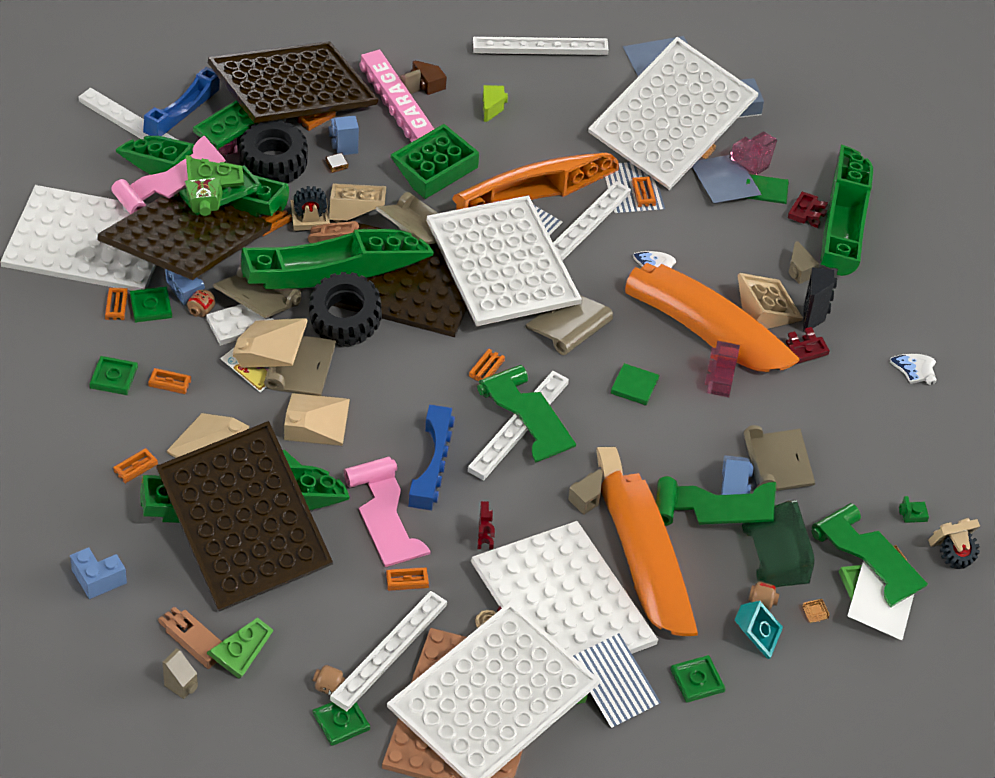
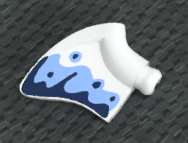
[633,251,676,268]
[890,354,936,385]

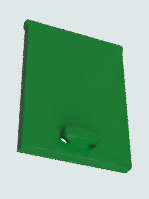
[746,174,789,204]

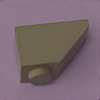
[789,241,819,284]
[163,648,198,699]

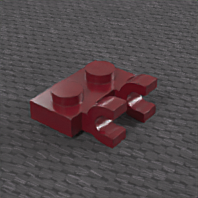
[788,191,828,228]
[786,327,830,364]
[477,501,495,550]

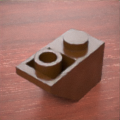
[411,60,447,95]

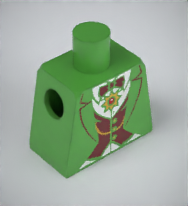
[185,177,222,216]

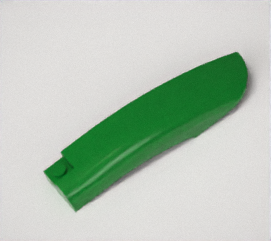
[241,229,434,289]
[140,465,350,523]

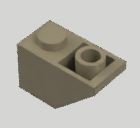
[568,469,602,515]

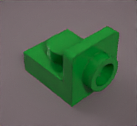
[899,496,929,523]

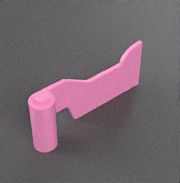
[112,136,225,215]
[343,457,431,567]

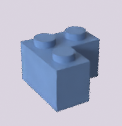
[328,116,359,155]
[165,269,205,306]
[721,455,753,495]
[70,547,127,599]

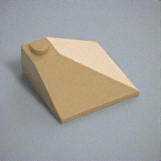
[329,183,386,223]
[738,273,803,329]
[232,318,308,368]
[284,393,350,446]
[167,413,249,458]

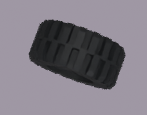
[239,120,308,183]
[309,272,382,346]

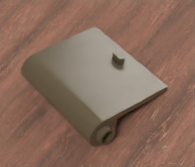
[376,192,439,244]
[213,264,302,318]
[526,295,613,355]
[264,336,336,396]
[744,425,815,491]

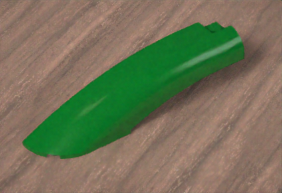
[116,136,289,217]
[820,144,873,276]

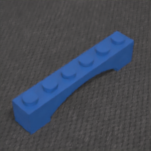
[143,67,220,136]
[408,404,455,510]

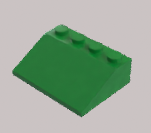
[391,124,479,199]

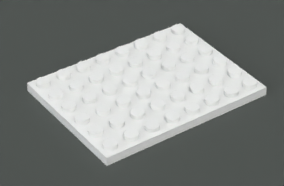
[588,37,758,190]
[0,185,156,291]
[426,195,582,326]
[471,521,658,656]
[387,601,599,778]

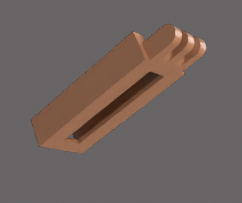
[158,607,222,669]

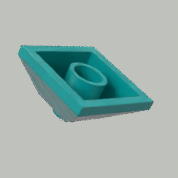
[735,601,783,659]

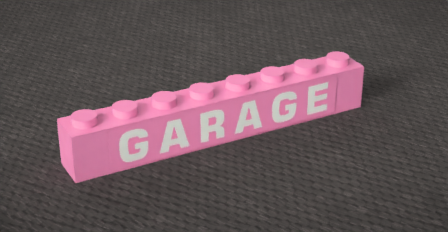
[359,49,434,142]

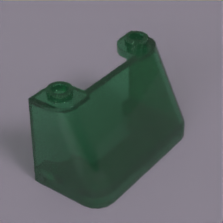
[742,500,815,587]

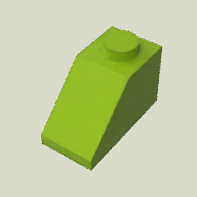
[483,85,508,122]

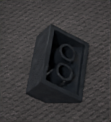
[803,267,837,332]

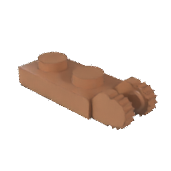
[308,221,359,243]

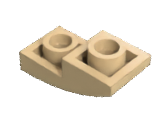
[596,447,623,481]

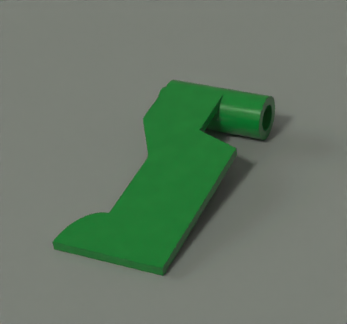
[477,365,577,463]
[655,476,776,526]
[811,503,928,607]

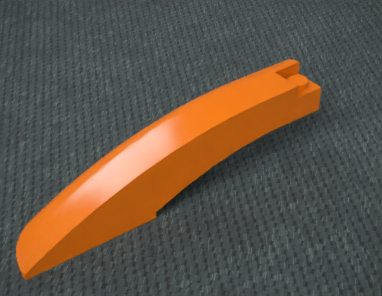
[452,153,619,210]
[625,263,799,372]
[601,470,698,636]

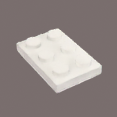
[206,304,270,346]

